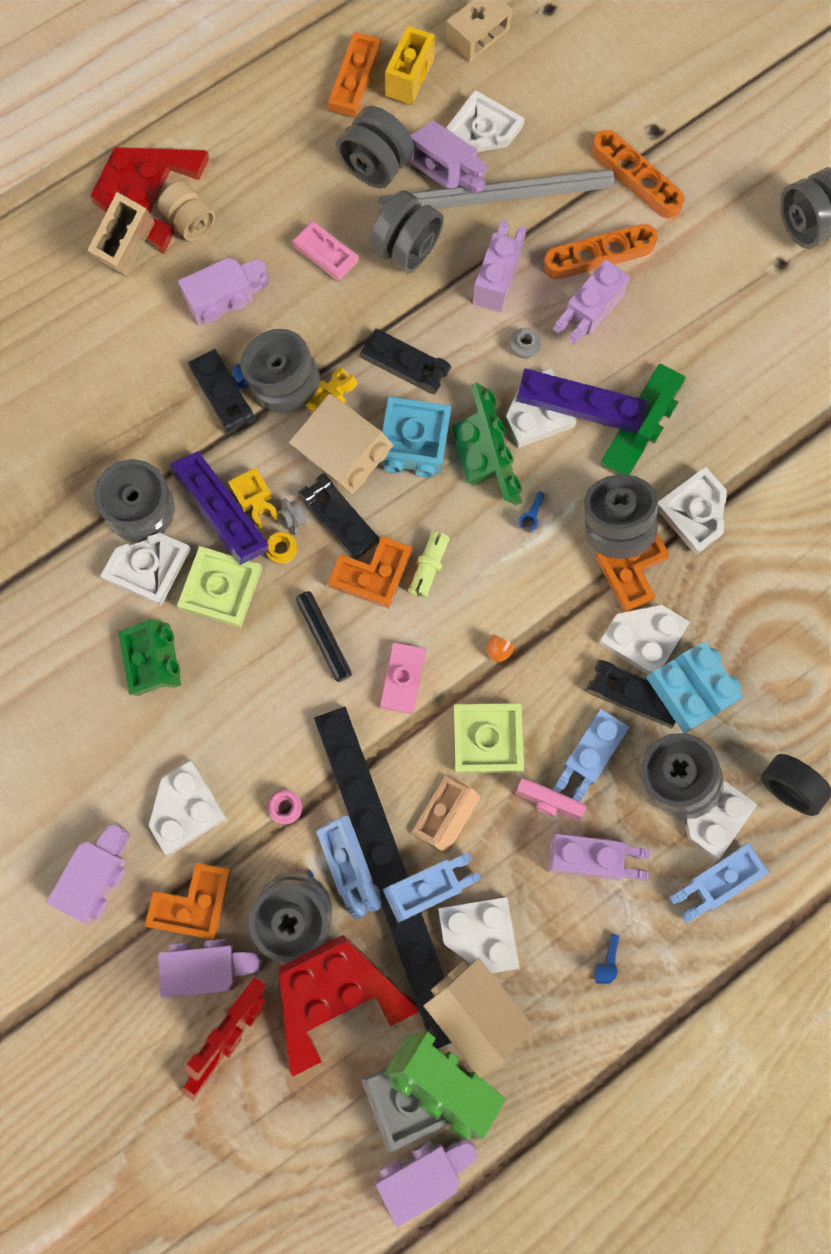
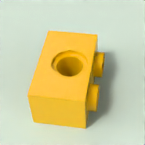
[385,25,435,105]

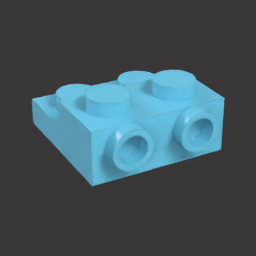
[378,396,451,478]
[646,641,743,733]

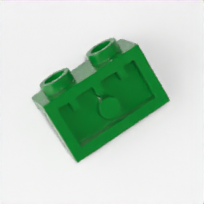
[118,619,181,696]

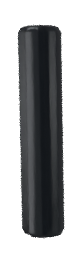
[296,591,352,682]

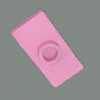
[292,221,359,282]
[380,643,426,715]
[514,778,586,821]

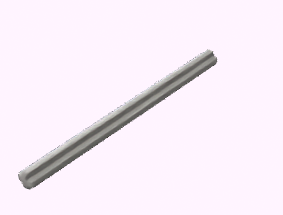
[379,169,614,212]

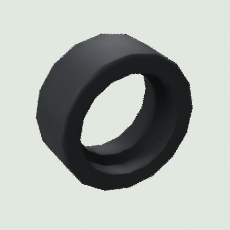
[761,754,831,816]

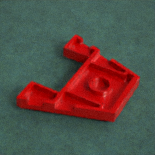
[90,147,209,254]
[278,934,419,1077]
[182,977,266,1101]

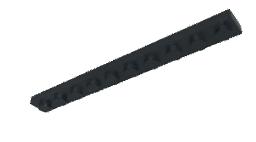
[314,706,452,1049]

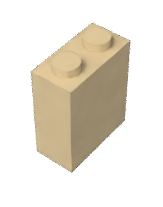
[88,192,155,276]
[289,393,394,495]
[424,958,534,1079]

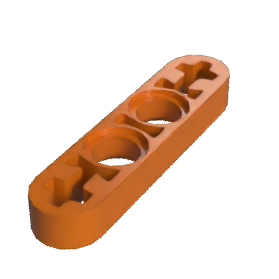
[592,129,685,219]
[543,224,658,279]

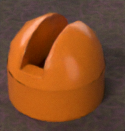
[486,634,515,662]

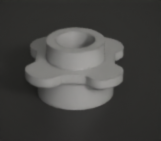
[278,498,306,535]

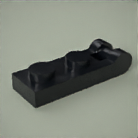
[360,328,451,394]
[187,349,256,435]
[298,473,379,560]
[586,660,676,729]

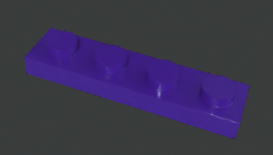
[516,368,647,433]
[170,451,269,565]

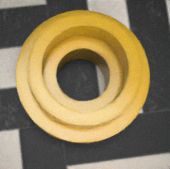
[266,532,298,564]

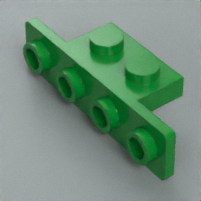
[600,363,686,475]
[451,382,522,505]

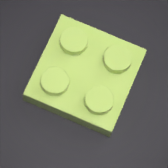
[177,546,263,628]
[453,703,524,774]

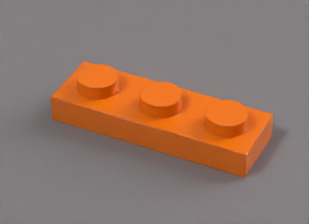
[328,32,382,117]

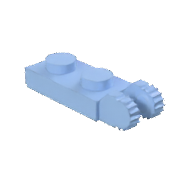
[553,709,629,802]
[316,816,383,919]
[669,843,769,923]
[383,853,482,922]

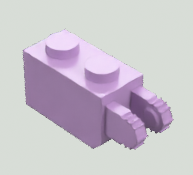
[408,120,487,193]
[473,220,527,313]
[178,258,269,326]
[553,259,630,345]
[46,824,130,924]
[548,834,651,880]
[158,940,264,998]
[375,1139,478,1228]

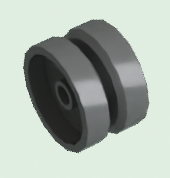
[336,105,414,188]
[780,167,831,249]
[369,190,444,274]
[240,329,320,412]
[94,459,175,542]
[584,474,658,559]
[641,733,724,819]
[249,872,333,963]

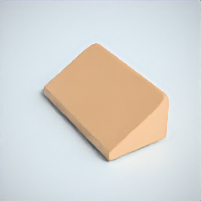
[411,775,480,855]

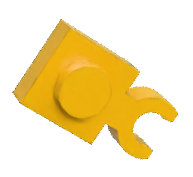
[304,367,358,414]
[228,467,278,528]

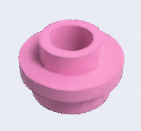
[268,790,302,825]

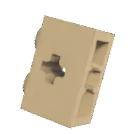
[445,0,512,63]

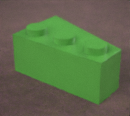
[384,1032,506,1141]

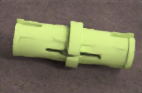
[408,531,450,598]

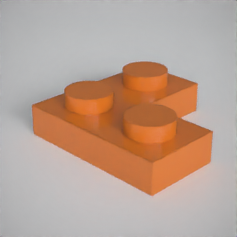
[595,532,670,612]
[328,536,412,609]
[145,863,232,940]

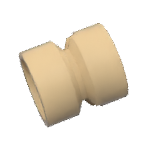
[158,181,216,241]

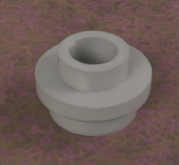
[510,328,541,359]

